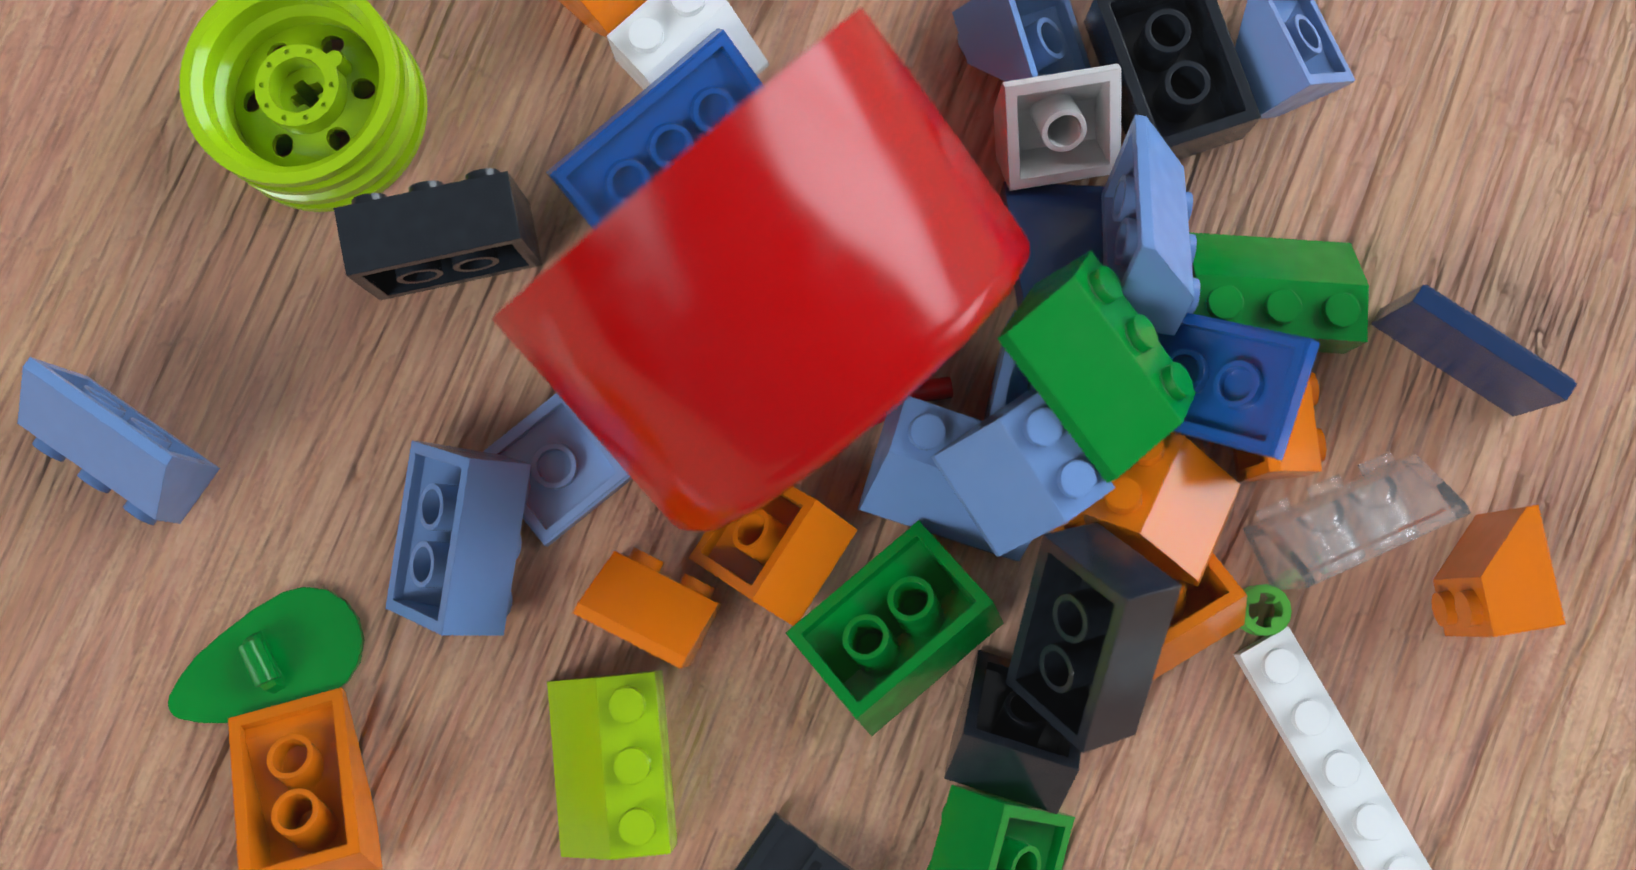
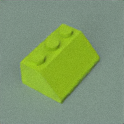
[547,670,678,860]

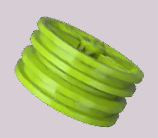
[179,0,428,212]

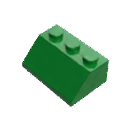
[1189,232,1369,354]
[997,251,1196,483]
[786,520,1004,736]
[927,784,1075,870]

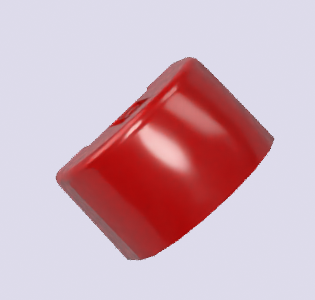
[492,7,1030,531]

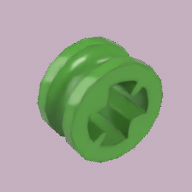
[1240,584,1292,636]

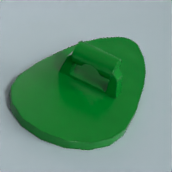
[168,587,365,723]

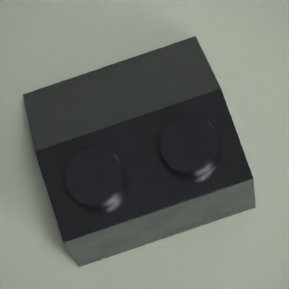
[944,650,1081,814]

